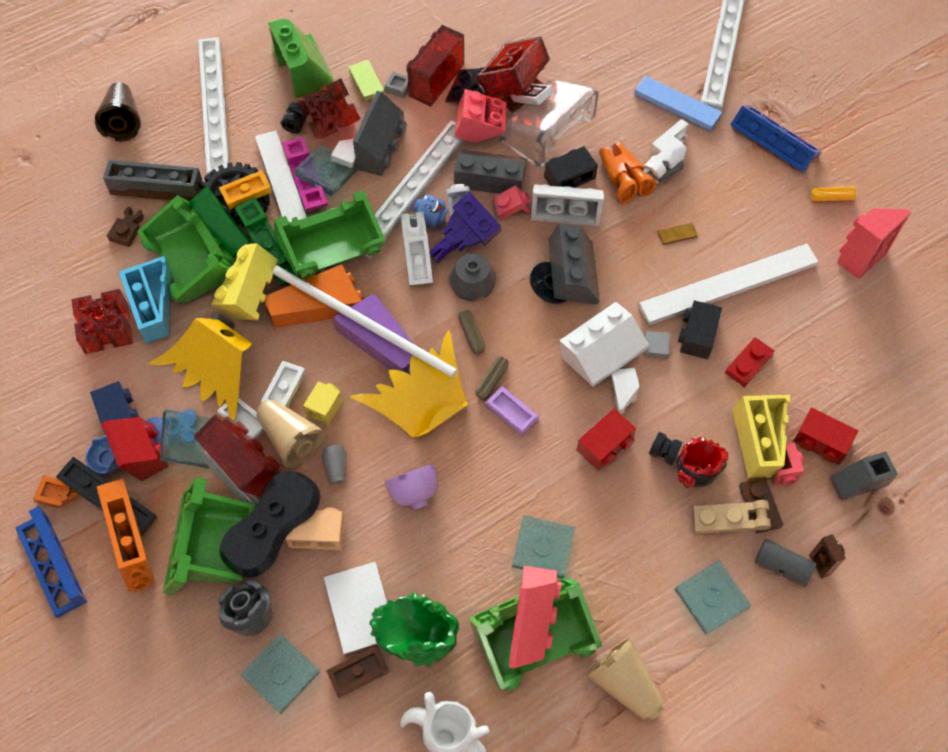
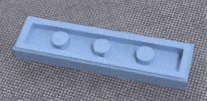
[634,76,722,131]

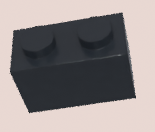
[544,146,598,188]
[678,300,722,360]

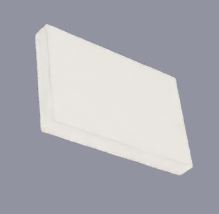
[324,562,387,656]

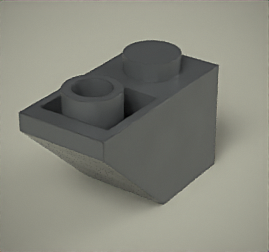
[830,451,898,501]

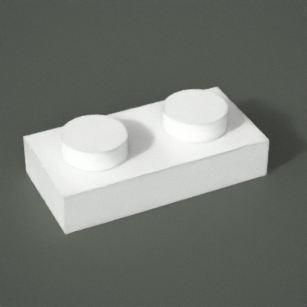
[261,360,306,408]

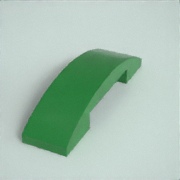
[234,197,296,286]

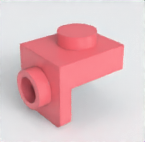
[493,185,532,220]
[772,443,804,486]

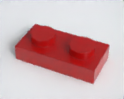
[725,337,775,388]

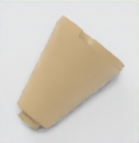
[256,400,324,468]
[587,638,664,720]

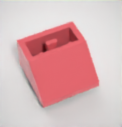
[454,89,506,143]

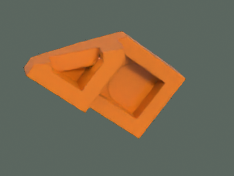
[33,475,80,508]

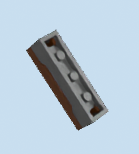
[103,160,203,202]

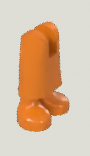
[599,142,657,204]

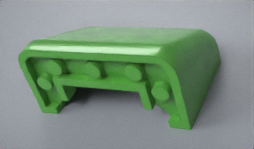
[274,190,386,279]
[137,195,235,304]
[469,578,603,691]

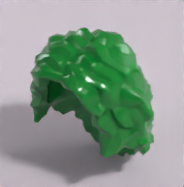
[369,593,459,666]

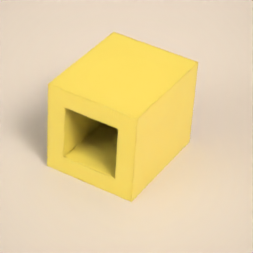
[303,381,343,426]

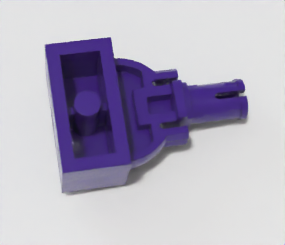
[429,191,502,263]

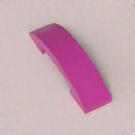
[282,137,328,212]

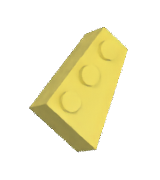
[211,244,278,320]
[732,395,790,479]

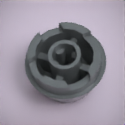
[449,254,496,301]
[218,580,272,636]

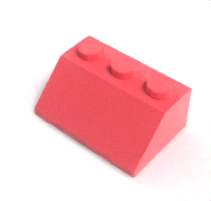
[837,208,911,279]
[509,566,561,668]

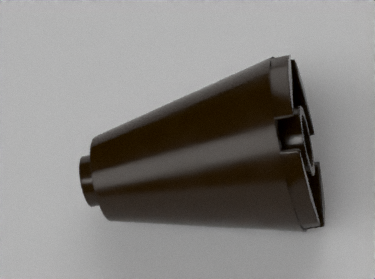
[95,82,141,142]

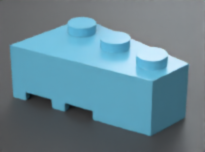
[119,256,172,344]

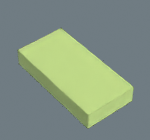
[349,60,384,102]

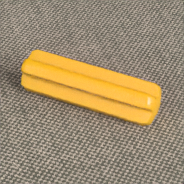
[811,187,857,201]

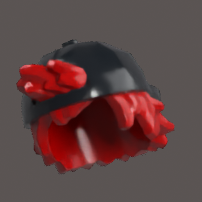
[677,437,729,488]

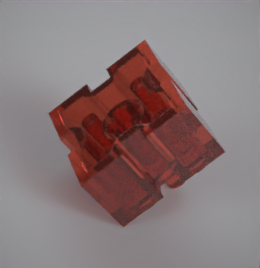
[296,78,361,139]
[71,289,134,354]

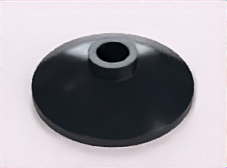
[530,262,568,304]

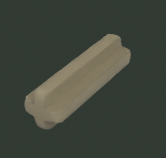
[459,310,486,354]
[475,356,509,400]

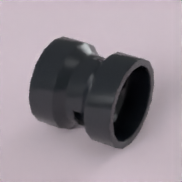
[280,102,309,134]
[649,431,683,465]

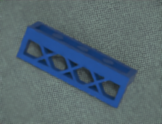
[730,106,822,172]
[15,506,87,618]

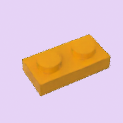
[219,170,272,210]

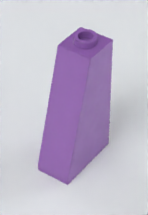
[333,293,412,375]

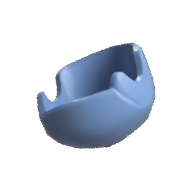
[85,435,119,475]

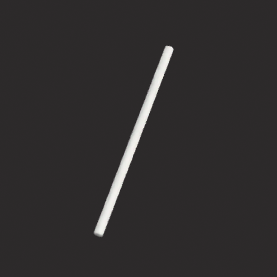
[272,266,457,378]

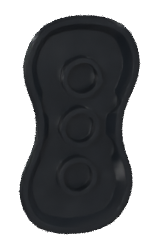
[219,470,320,577]

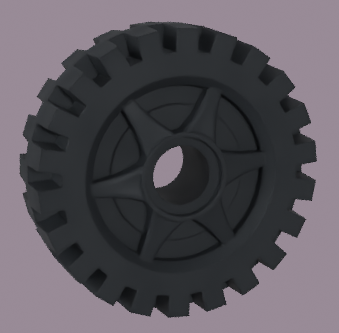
[199,162,270,228]

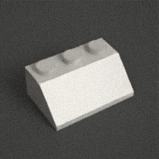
[531,184,604,226]
[560,302,649,387]

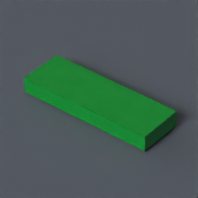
[188,188,251,257]

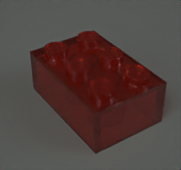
[406,25,465,107]
[477,36,550,99]
[193,414,281,497]

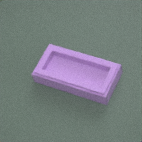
[485,386,539,436]

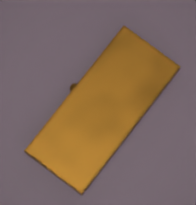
[658,223,698,245]

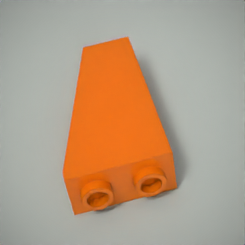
[264,264,364,328]
[97,478,156,592]

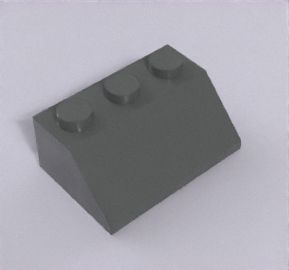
[353,91,407,176]
[454,149,528,194]
[548,223,600,304]

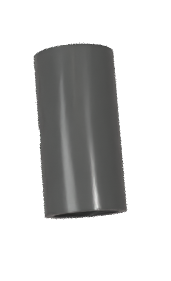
[755,539,816,587]

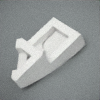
[331,139,356,168]
[610,368,640,415]

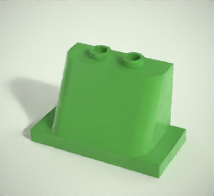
[268,19,341,110]
[162,477,255,595]

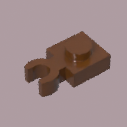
[107,206,144,247]

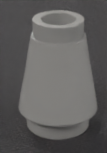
[321,445,347,484]

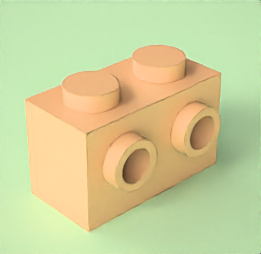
[286,508,345,551]

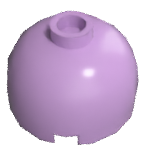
[384,464,438,510]

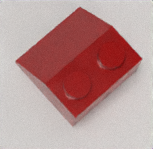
[101,417,169,481]

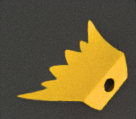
[147,318,252,427]
[349,330,467,438]

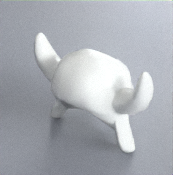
[400,692,489,752]

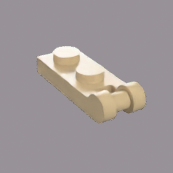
[694,500,771,534]

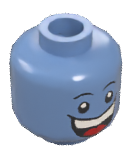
[413,194,448,228]

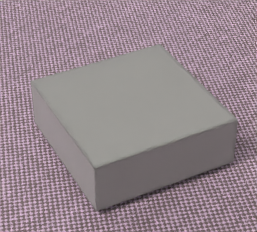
[384,72,413,98]
[643,331,670,359]

